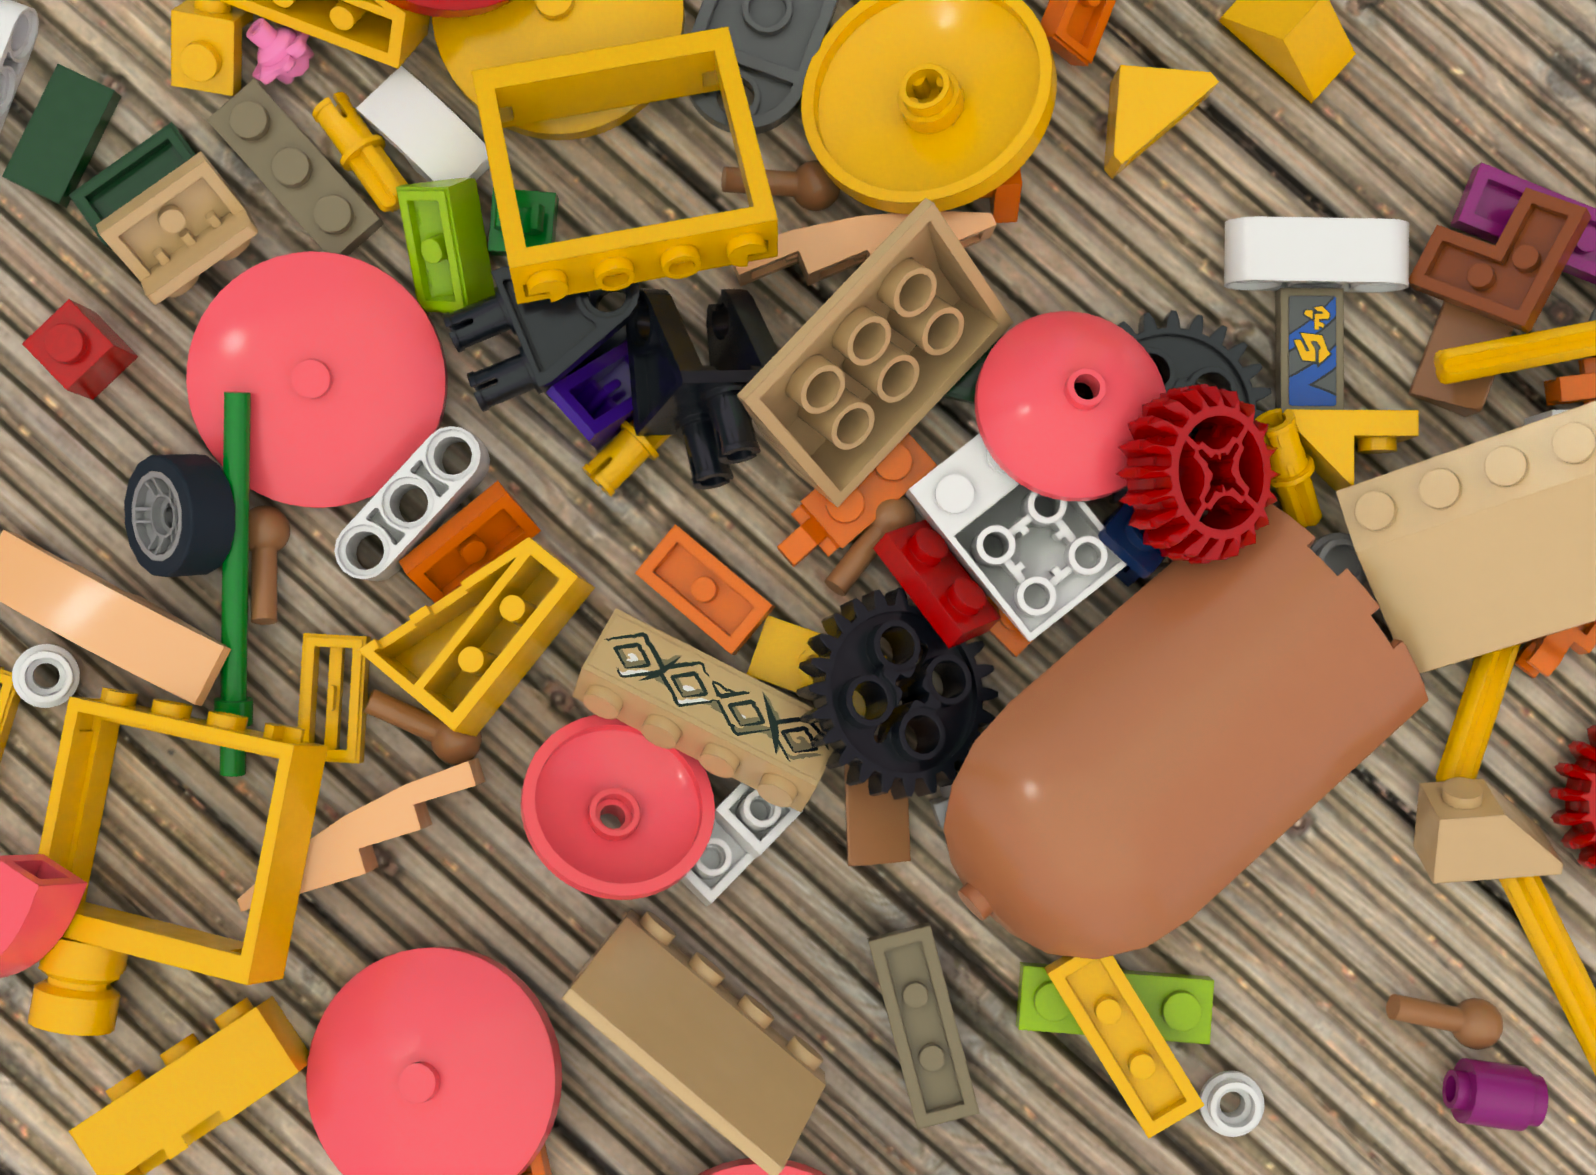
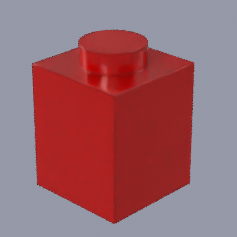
[22,299,138,400]

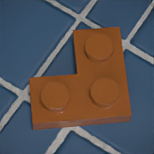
[1409,187,1591,333]

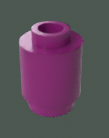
[1442,1058,1548,1131]

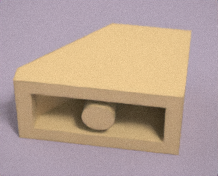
[1413,777,1563,884]

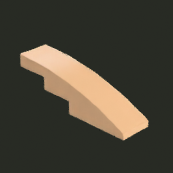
[732,211,997,286]
[0,530,231,706]
[237,758,485,912]

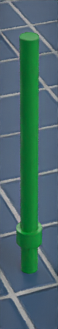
[214,392,253,777]

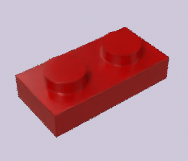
[873,520,1001,648]

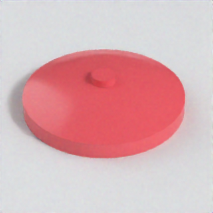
[186,251,448,508]
[306,946,562,1175]

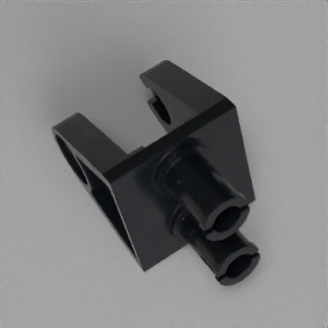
[442,266,641,412]
[626,289,778,490]

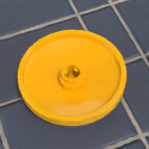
[432,0,685,140]
[801,0,1057,214]

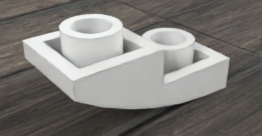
[356,66,490,182]
[680,782,803,907]

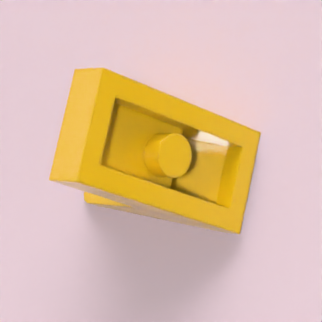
[1282,409,1419,491]

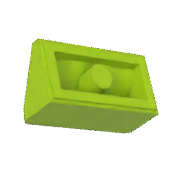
[396,178,495,313]

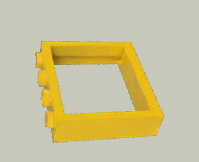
[471,27,778,304]
[38,687,328,985]

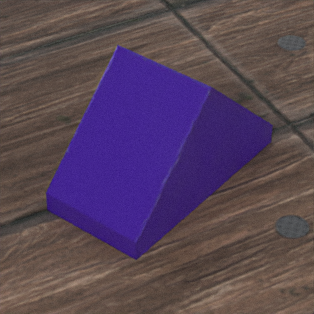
[546,341,634,451]

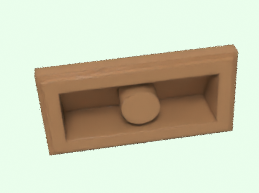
[1408,301,1514,417]
[844,734,911,866]

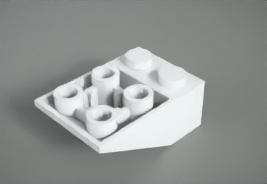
[904,433,1127,642]

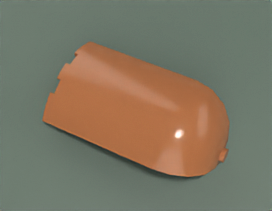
[943,504,1429,959]

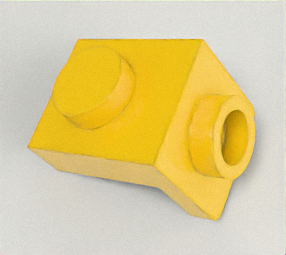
[171,0,253,96]

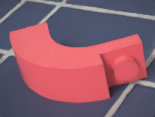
[0,854,88,978]

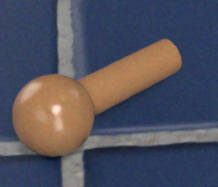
[721,160,840,211]
[825,495,916,596]
[249,505,290,625]
[363,689,482,765]
[1386,994,1503,1050]

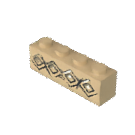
[572,608,833,812]

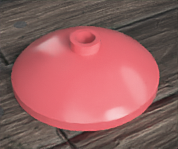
[974,311,1166,502]
[520,715,715,900]

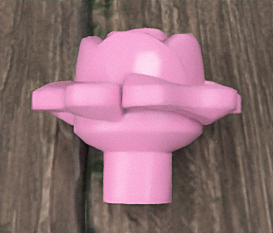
[246,18,314,85]

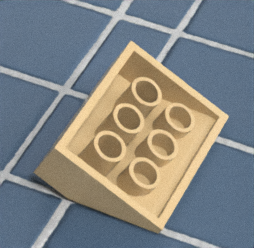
[737,198,1014,507]
[1336,401,1596,674]
[561,909,826,1175]

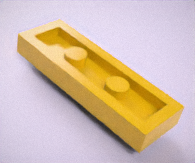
[1044,956,1205,1139]

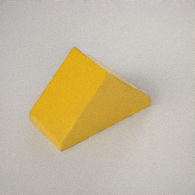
[1219,0,1356,104]
[1104,65,1219,179]

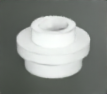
[12,644,80,708]
[1199,1071,1265,1137]

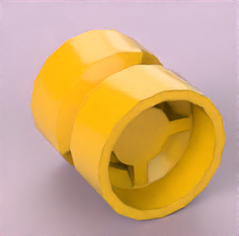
[28,937,128,1036]

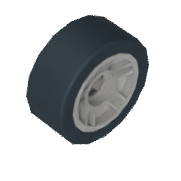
[124,454,235,577]

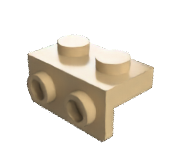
[96,151,258,305]

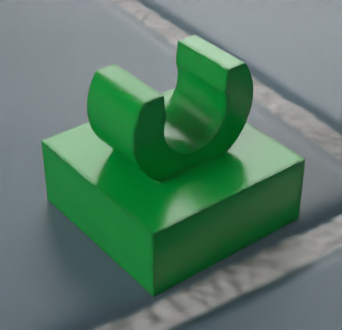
[488,188,559,257]

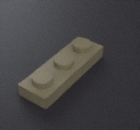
[207,79,384,256]
[867,922,980,1130]

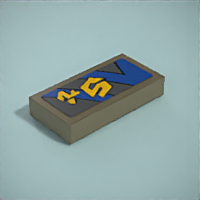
[1275,288,1344,413]

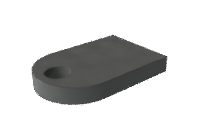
[689,0,839,134]

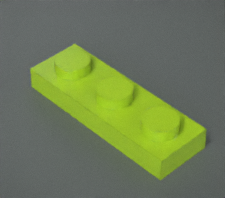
[1016,962,1214,1044]

